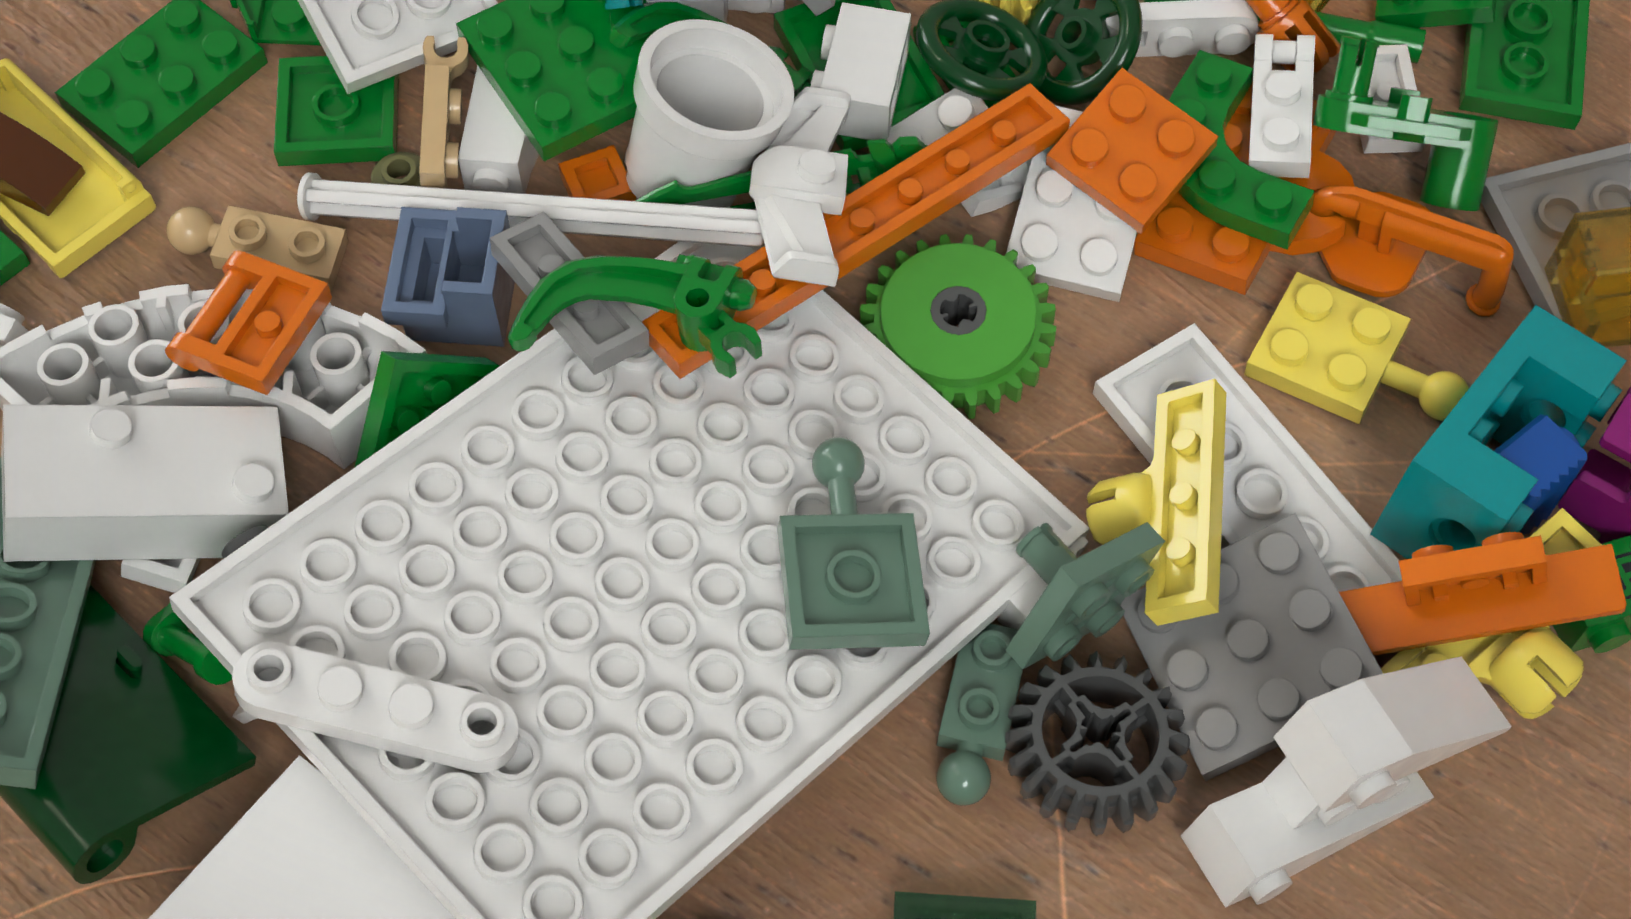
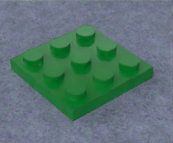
[456,0,649,161]

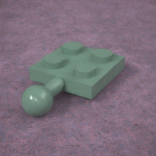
[777,437,930,650]

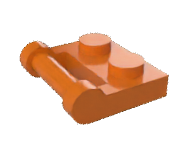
[165,250,332,396]

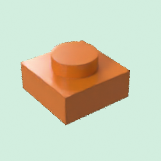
[558,145,636,201]

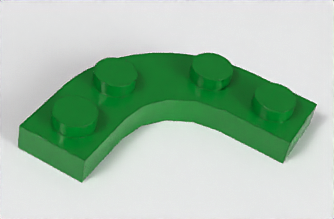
[1169,50,1315,250]

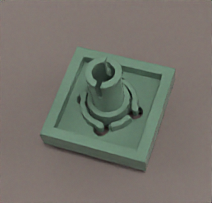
[1005,522,1165,669]

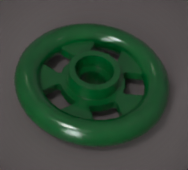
[916,0,1048,102]
[1026,0,1143,105]

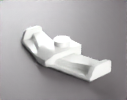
[749,87,851,287]

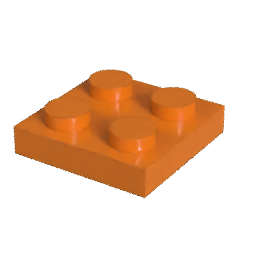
[1046,68,1219,234]

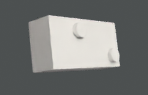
[1,404,289,562]

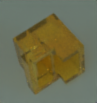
[1544,207,1631,347]

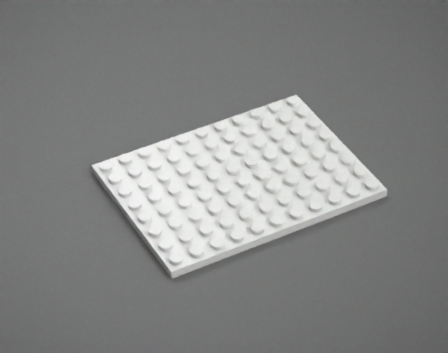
[169,207,1090,919]

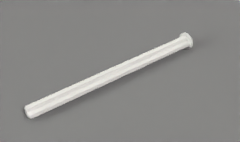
[297,172,765,247]

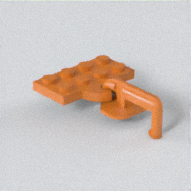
[1134,81,1514,316]

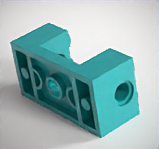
[1370,305,1627,559]

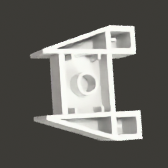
[1181,656,1512,908]

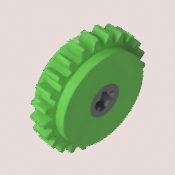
[860,234,1057,419]

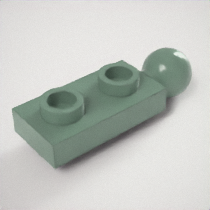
[936,623,1023,806]

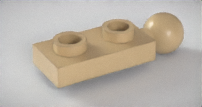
[166,205,348,292]

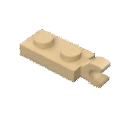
[419,36,469,188]

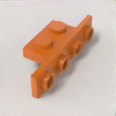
[1339,532,1626,655]

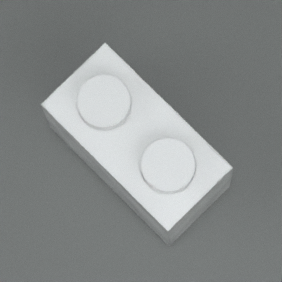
[810,2,911,140]

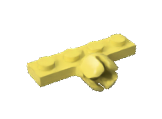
[1086,379,1226,626]
[1381,508,1602,719]

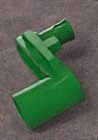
[1313,36,1499,211]

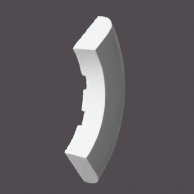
[0,284,427,469]

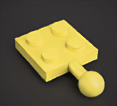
[1244,272,1469,424]

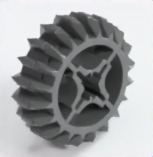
[1005,651,1190,836]

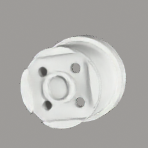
[624,19,794,207]

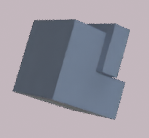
[381,207,515,347]

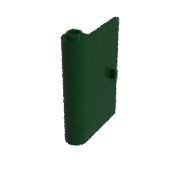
[0,585,256,884]

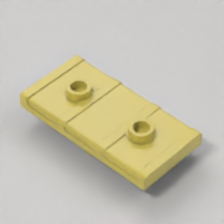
[0,58,156,278]

